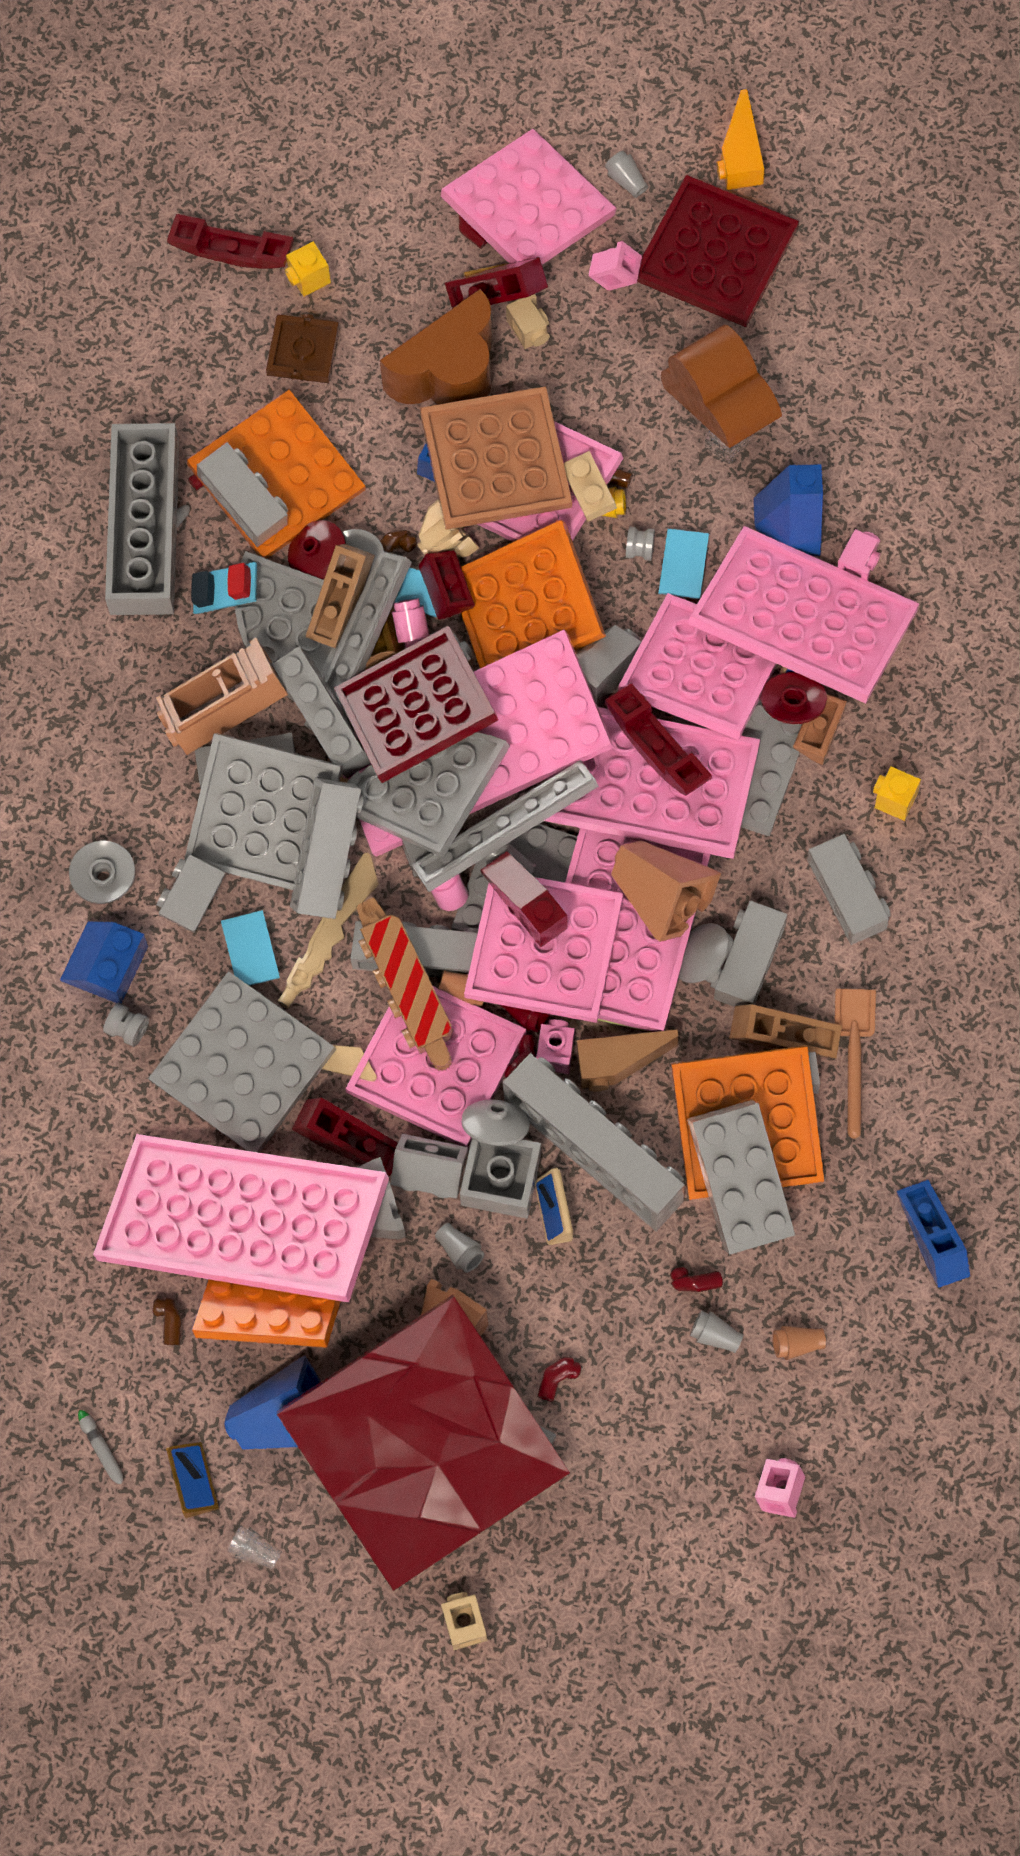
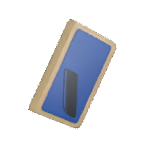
[535,1168,573,1245]

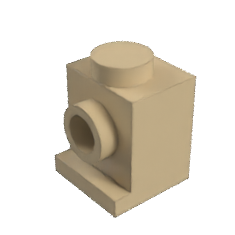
[506,294,550,349]
[441,1592,488,1650]

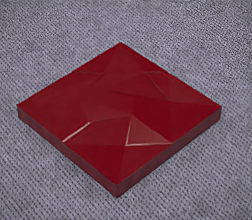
[277,1295,570,1591]

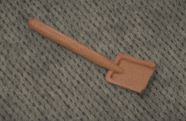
[835,989,876,1139]

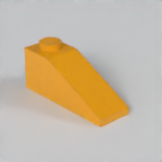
[716,89,764,190]

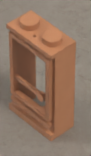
[156,638,288,755]

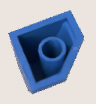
[753,464,823,556]
[224,1356,321,1450]

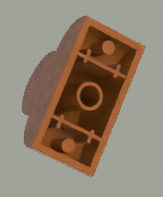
[380,289,493,405]
[661,325,782,448]

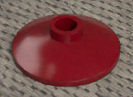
[288,520,346,580]
[761,672,827,724]

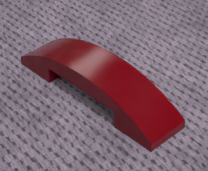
[167,214,294,269]
[605,683,712,796]

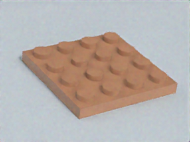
[420,386,572,530]

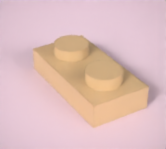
[564,451,617,522]

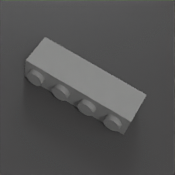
[272,646,370,778]
[290,777,363,919]
[351,921,478,978]

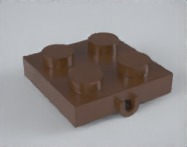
[266,314,339,384]

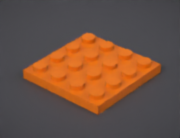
[187,389,366,559]
[461,520,606,669]
[671,1046,824,1200]
[192,1279,341,1348]

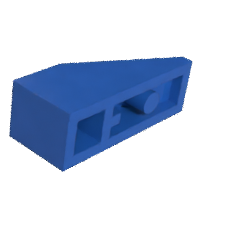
[897,1180,970,1288]

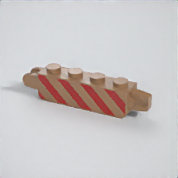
[356,898,453,1072]

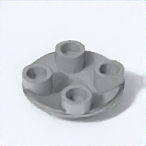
[679,923,733,983]

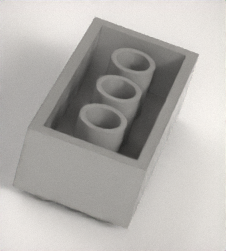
[687,1100,795,1255]

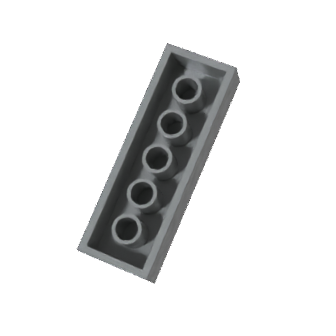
[105,423,179,615]
[503,1053,685,1232]

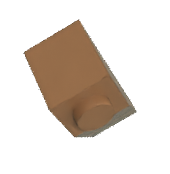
[306,544,375,648]
[729,1004,842,1059]
[577,1029,678,1092]

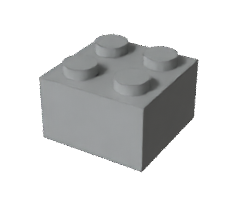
[460,1138,541,1219]

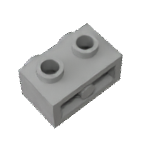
[156,855,225,933]
[390,1134,468,1199]

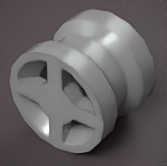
[626,526,655,561]

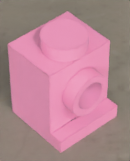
[588,241,642,290]
[838,529,880,581]
[536,1019,575,1074]
[755,1458,805,1518]

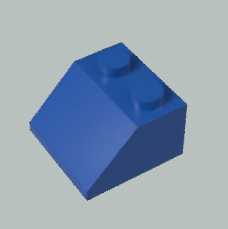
[60,921,148,1004]

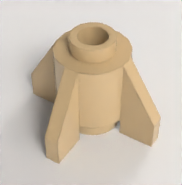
[418,500,479,558]

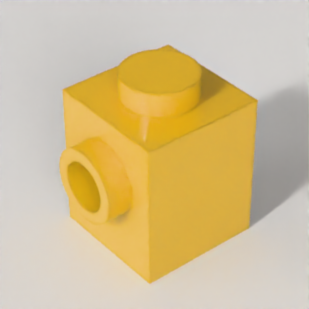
[285,241,331,297]
[873,766,921,821]

